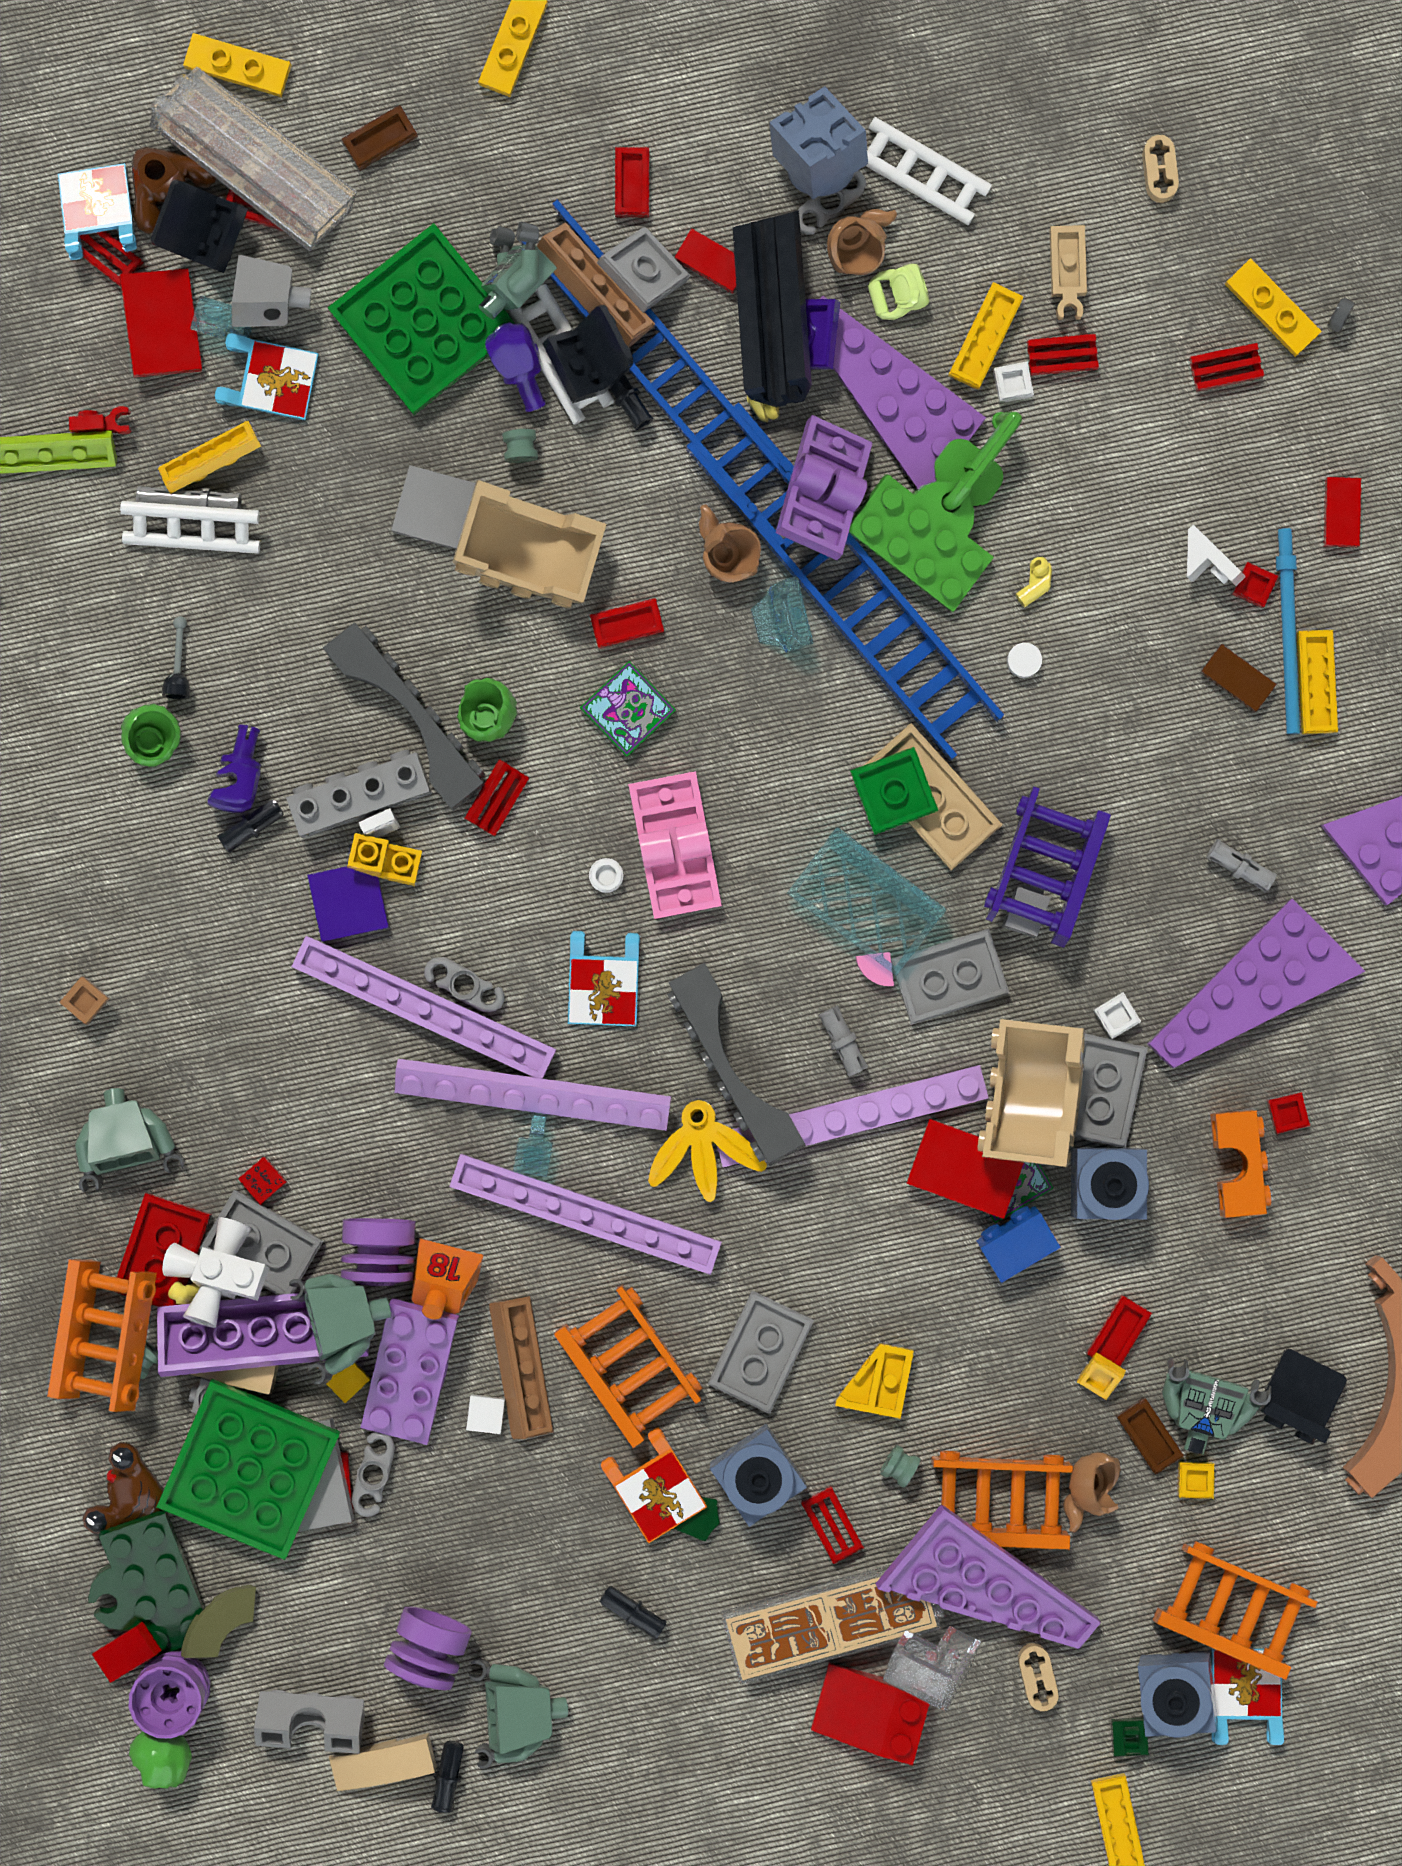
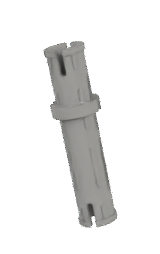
[136,486,242,509]

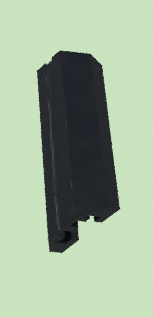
[732,210,812,408]

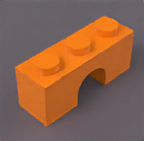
[1210,1110,1271,1218]

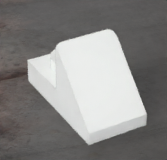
[1187,525,1246,586]

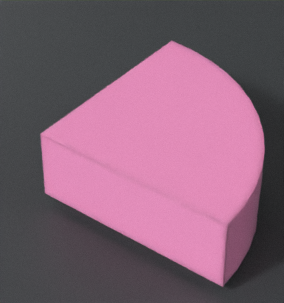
[855,952,894,986]

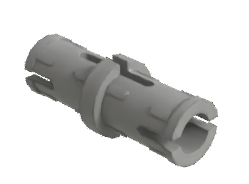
[1206,839,1277,893]
[818,1005,868,1076]

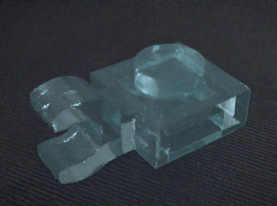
[190,296,252,339]
[513,1114,553,1177]

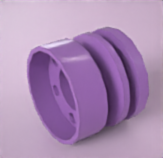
[341,1218,416,1286]
[384,1606,472,1690]
[129,1651,211,1739]

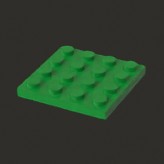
[327,223,515,416]
[156,1379,340,1560]

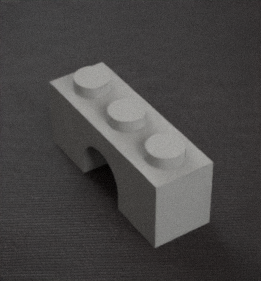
[254,1690,365,1754]

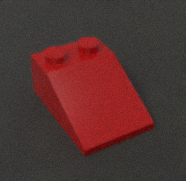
[811,1662,931,1766]

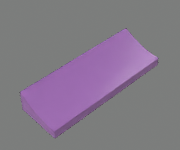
[157,1286,369,1377]

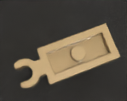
[1049,225,1087,320]

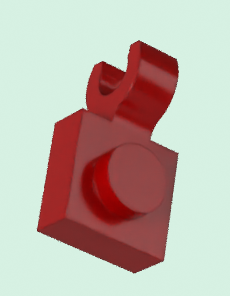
[68,406,132,435]

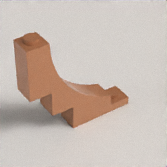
[1342,1255,1402,1498]

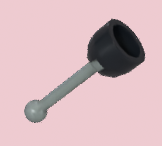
[162,616,190,699]

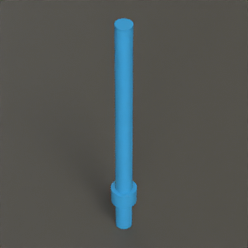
[1276,528,1300,734]

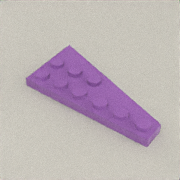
[820,296,986,489]
[1321,796,1402,906]
[1147,899,1365,1068]
[875,1504,1101,1649]

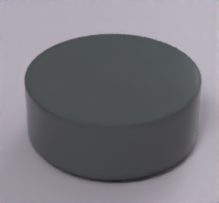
[1327,297,1355,334]

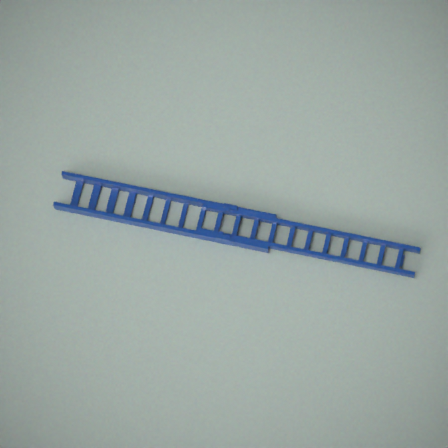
[518,199,1004,761]

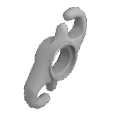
[797,170,866,235]
[424,957,504,1013]
[351,1432,395,1517]

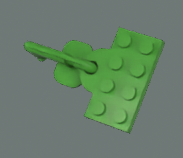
[849,412,1022,612]

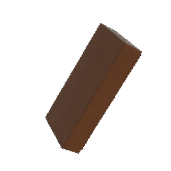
[342,105,418,171]
[1200,644,1277,713]
[1116,1397,1184,1475]

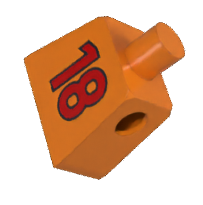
[411,1239,483,1320]

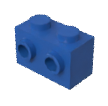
[976,1206,1061,1283]

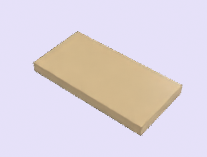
[865,723,1003,871]

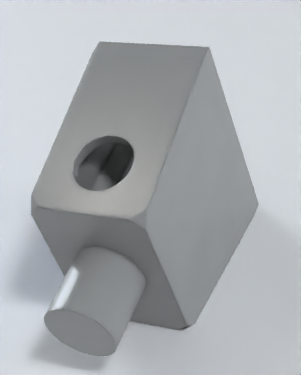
[232,255,312,327]

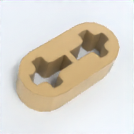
[1142,135,1179,203]
[1018,1643,1059,1711]

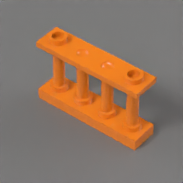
[47,1259,156,1412]
[554,1284,703,1448]
[931,1451,1073,1550]
[1153,1541,1318,1680]

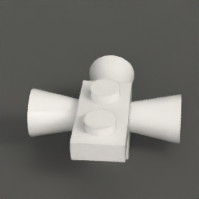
[162,1217,269,1328]

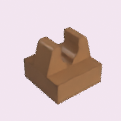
[59,976,110,1025]

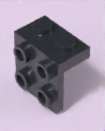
[151,180,248,273]
[542,304,634,404]
[1259,1349,1347,1445]

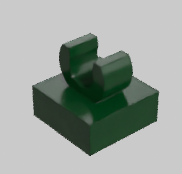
[1111,1717,1149,1756]

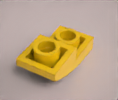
[347,833,422,886]

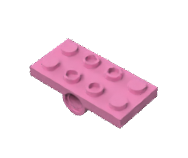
[628,771,722,919]

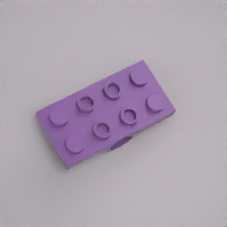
[775,415,872,560]
[360,1298,459,1445]

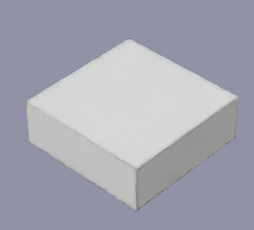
[993,362,1034,403]
[359,808,400,838]
[1093,992,1141,1039]
[466,1395,505,1434]

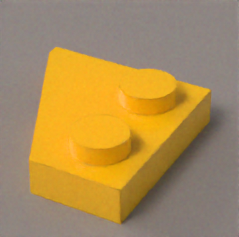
[835,1343,914,1419]

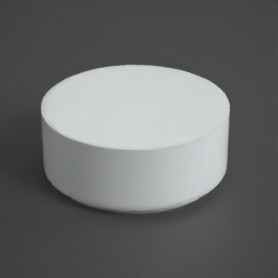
[1007,643,1042,678]
[589,858,624,893]

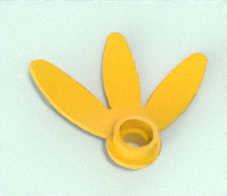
[648,1100,767,1202]

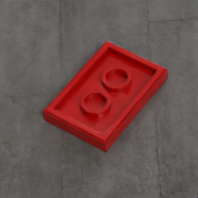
[119,268,202,378]
[906,1119,1024,1219]
[112,1193,212,1307]

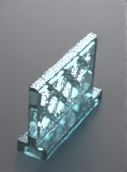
[787,827,947,976]

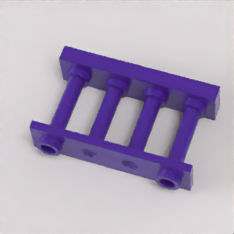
[984,786,1111,948]

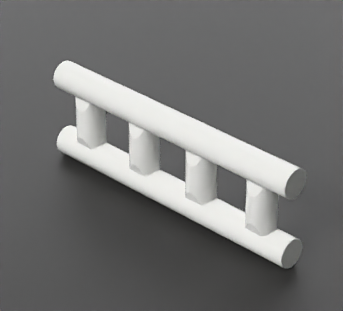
[866,117,992,226]
[506,284,615,425]
[120,501,260,554]

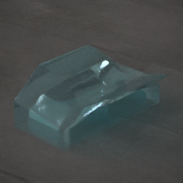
[751,577,813,653]

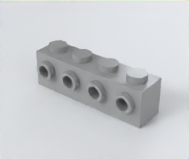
[286,749,432,839]

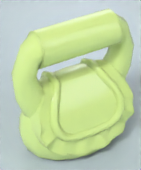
[867,263,930,320]

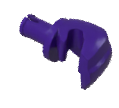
[485,322,546,412]
[207,724,262,813]

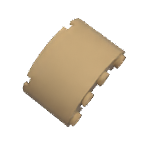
[453,480,607,608]
[978,1019,1085,1167]

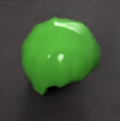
[457,678,518,742]
[121,703,182,767]
[129,1731,192,1789]

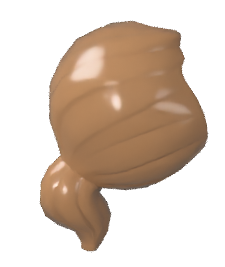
[827,209,897,275]
[699,504,761,583]
[1063,1452,1121,1532]

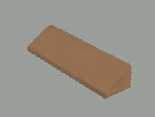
[537,222,655,348]
[489,1296,553,1439]

